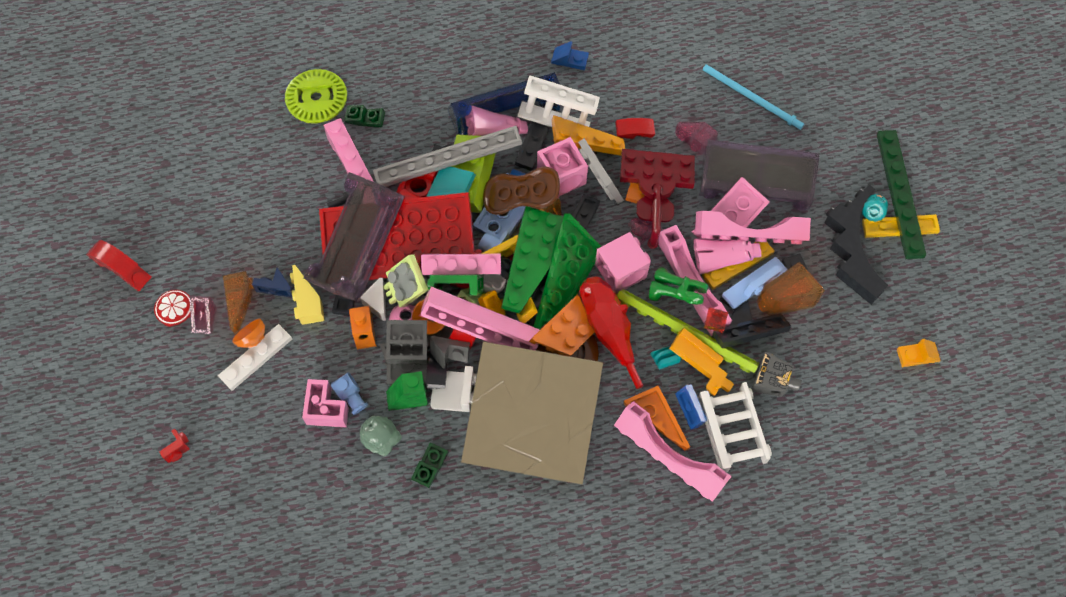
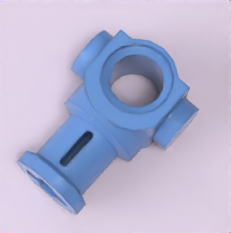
[331,372,368,415]

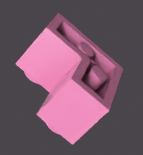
[302,379,349,427]

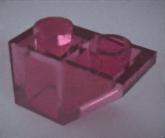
[675,122,718,155]

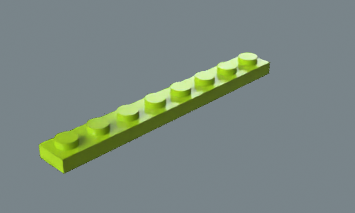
[617,289,760,373]

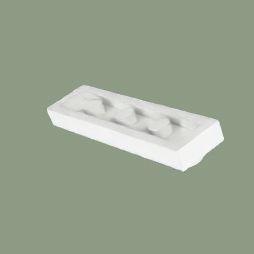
[218,324,292,391]

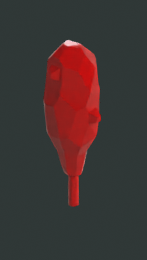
[579,276,643,389]

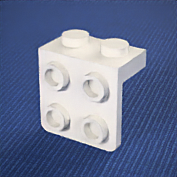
[430,366,477,412]

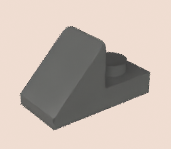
[430,336,470,369]

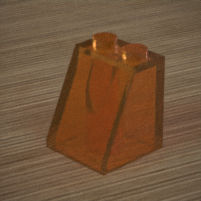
[757,262,825,316]

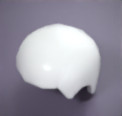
[484,274,506,294]

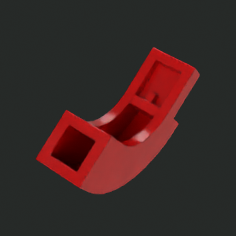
[86,240,152,291]

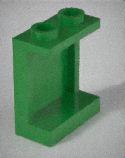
[427,274,484,295]

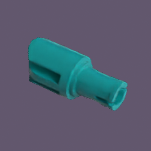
[651,346,682,370]

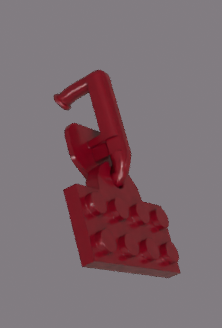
[620,149,695,249]

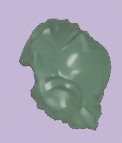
[359,416,402,456]

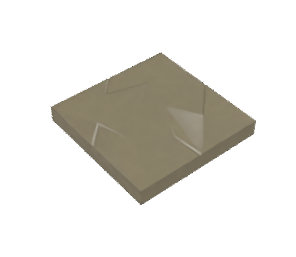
[461,342,603,484]

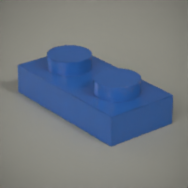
[675,384,707,430]

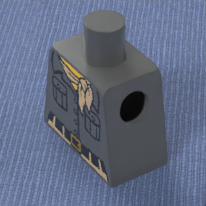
[752,352,802,397]

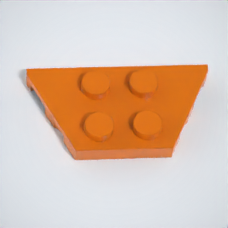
[529,295,594,357]

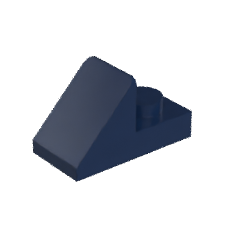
[252,268,293,298]

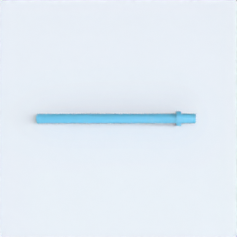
[703,64,804,130]

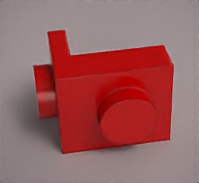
[159,429,190,463]

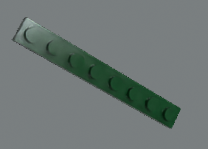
[877,130,926,259]

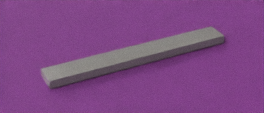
[373,126,522,189]

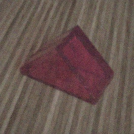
[189,296,217,334]

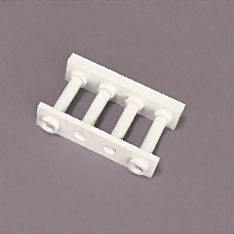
[517,75,600,127]
[698,382,772,472]

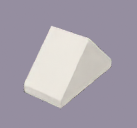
[360,278,386,321]

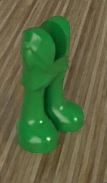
[649,267,709,305]

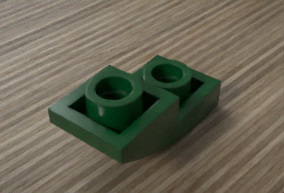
[344,105,385,127]
[411,442,449,488]

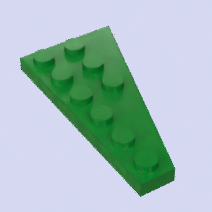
[501,206,579,314]
[534,213,601,329]

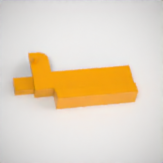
[669,328,734,396]

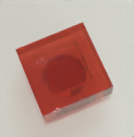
[704,307,728,333]

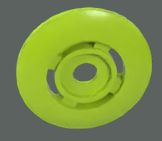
[285,69,347,123]

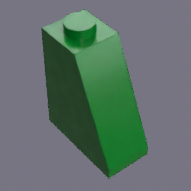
[386,371,428,411]

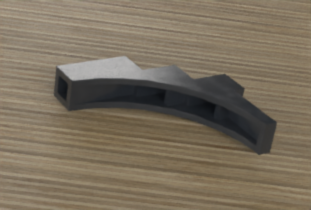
[824,185,888,305]

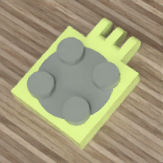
[383,255,429,307]

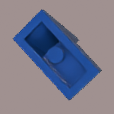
[551,41,589,70]

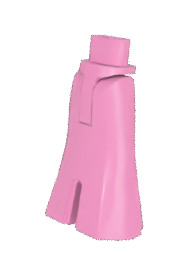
[465,105,528,136]
[694,239,761,275]

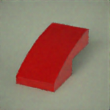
[615,118,655,139]

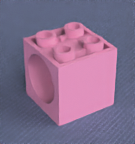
[537,137,588,197]
[595,232,651,294]

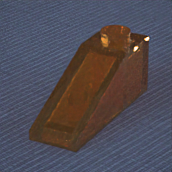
[223,271,254,335]

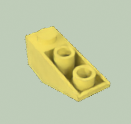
[290,265,325,325]

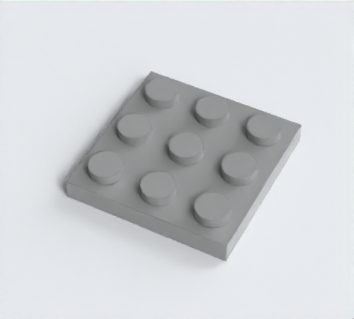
[578,138,624,204]

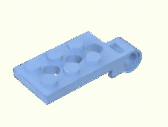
[473,173,529,252]

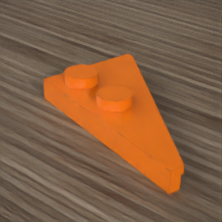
[624,386,690,451]

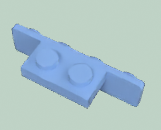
[722,257,788,309]

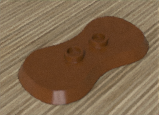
[483,167,560,215]

